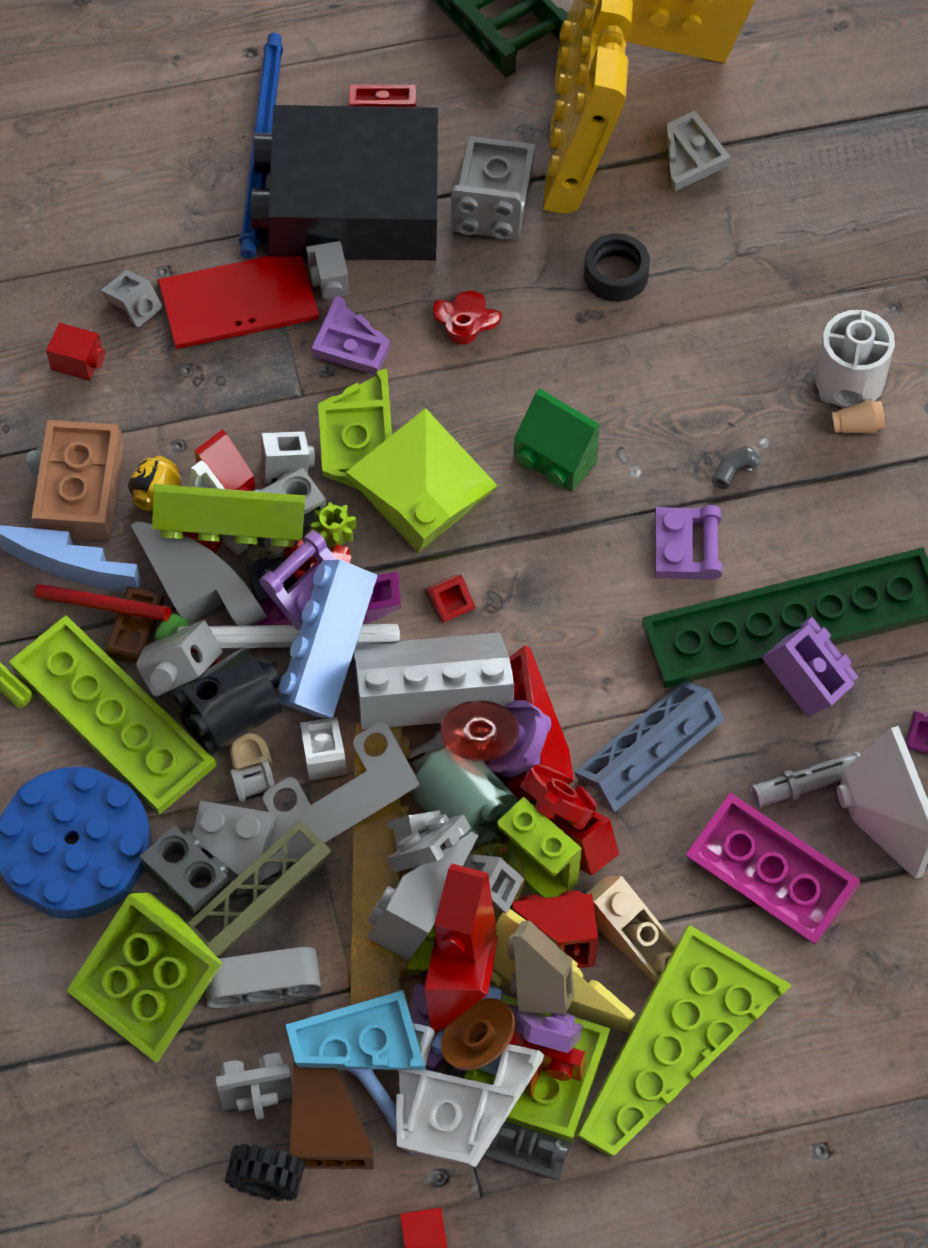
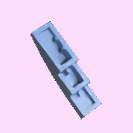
[0,525,141,593]

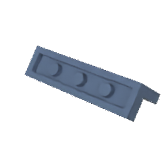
[574,681,725,812]

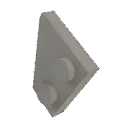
[666,110,731,192]
[387,814,471,872]

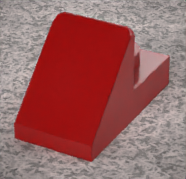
[509,1031,585,1098]

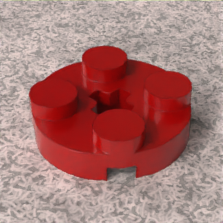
[520,764,597,830]

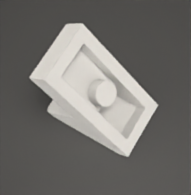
[300,717,346,780]

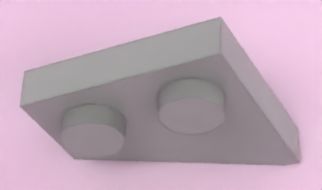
[192,801,277,885]

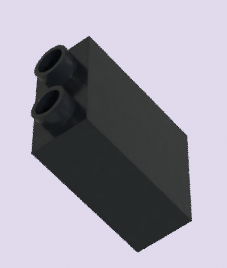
[251,105,438,261]

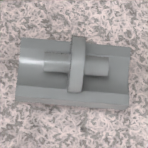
[216,1053,292,1120]

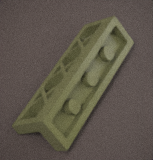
[187,819,332,959]

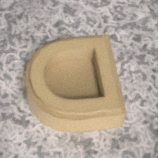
[230,733,273,772]

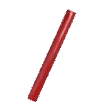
[34,584,171,622]

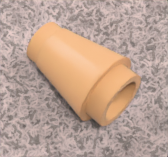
[832,398,886,434]

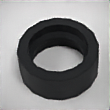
[584,233,650,302]

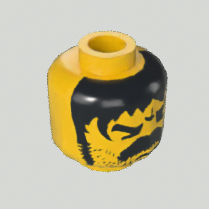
[128,456,182,511]

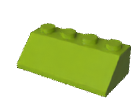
[152,484,306,547]

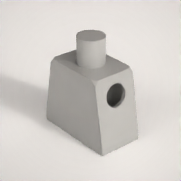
[136,620,223,696]

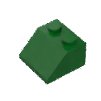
[514,388,600,492]

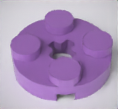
[482,700,552,778]

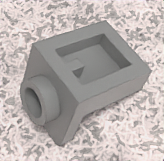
[101,270,162,327]

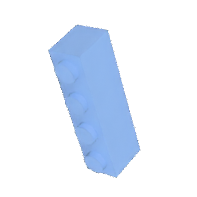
[279,559,378,718]

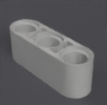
[205,947,322,1009]

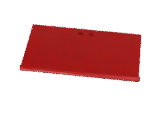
[157,255,319,349]

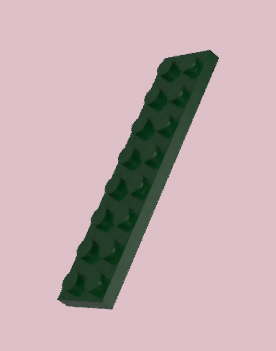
[642,547,928,688]

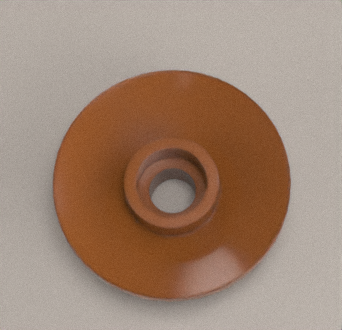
[441,998,515,1070]

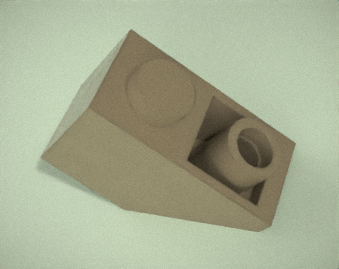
[508,921,574,1014]

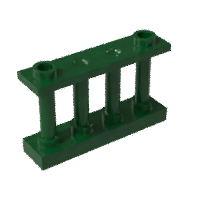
[433,0,568,78]

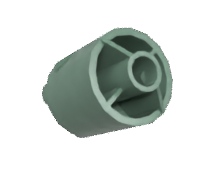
[410,743,518,854]

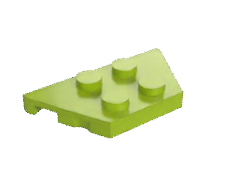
[318,369,392,490]

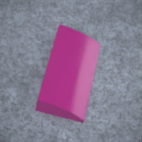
[686,792,860,945]

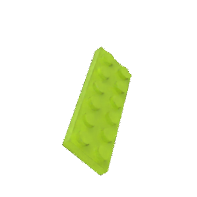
[9,615,216,815]

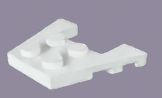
[396,1023,544,1167]

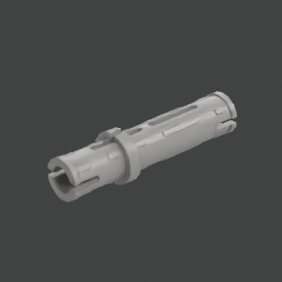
[750,751,860,809]

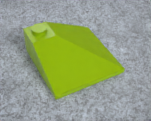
[345,408,498,553]
[66,892,223,1062]

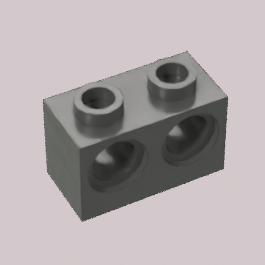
[140,825,229,918]

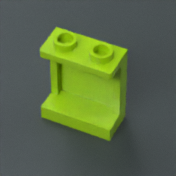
[495,797,581,898]

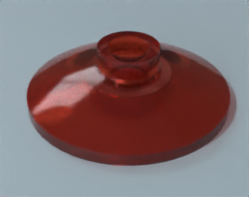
[441,700,519,761]

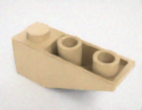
[586,876,676,984]

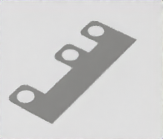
[224,722,420,895]

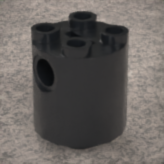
[171,648,282,756]

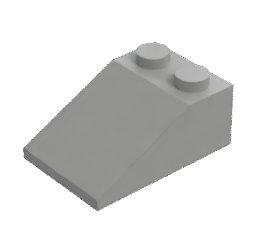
[367,832,479,961]

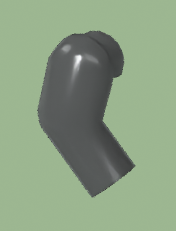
[712,446,761,489]

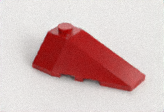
[485,645,574,801]

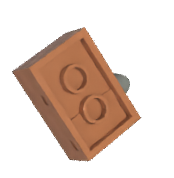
[26,420,125,542]

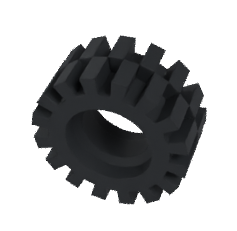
[225,1144,305,1201]

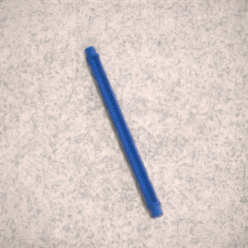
[239,33,283,258]

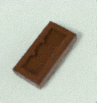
[105,586,164,663]

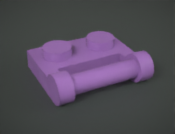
[655,505,722,580]
[259,530,337,631]

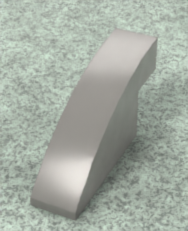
[131,522,268,626]

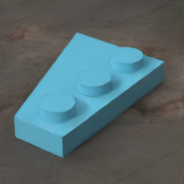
[286,990,426,1070]

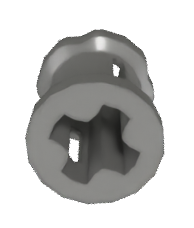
[230,759,275,803]

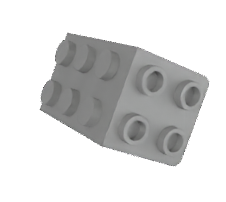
[451,136,536,240]

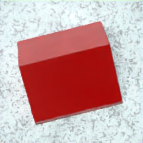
[424,934,499,1033]

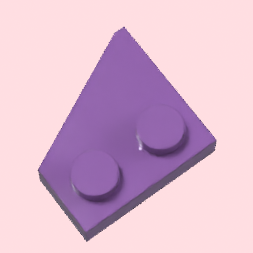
[311,296,390,376]
[508,1004,583,1053]

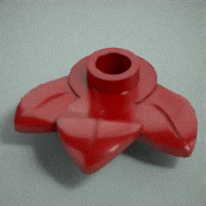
[433,290,502,344]

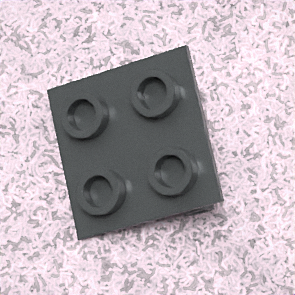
[483,1122,571,1181]

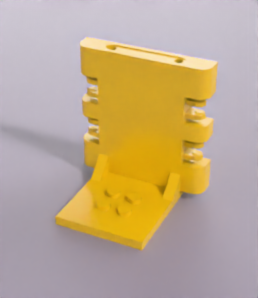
[543,0,755,214]

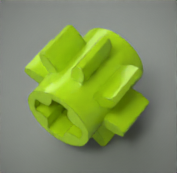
[311,502,357,547]

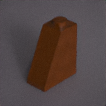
[290,1061,374,1169]

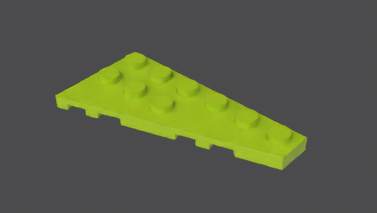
[575,925,792,1157]

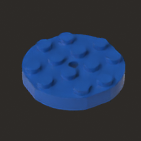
[0,767,152,919]

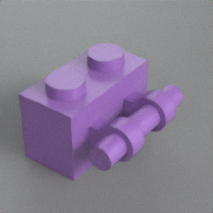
[762,617,858,717]

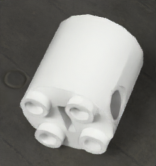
[815,310,895,408]

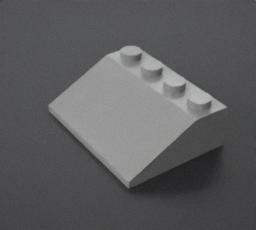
[353,633,514,730]

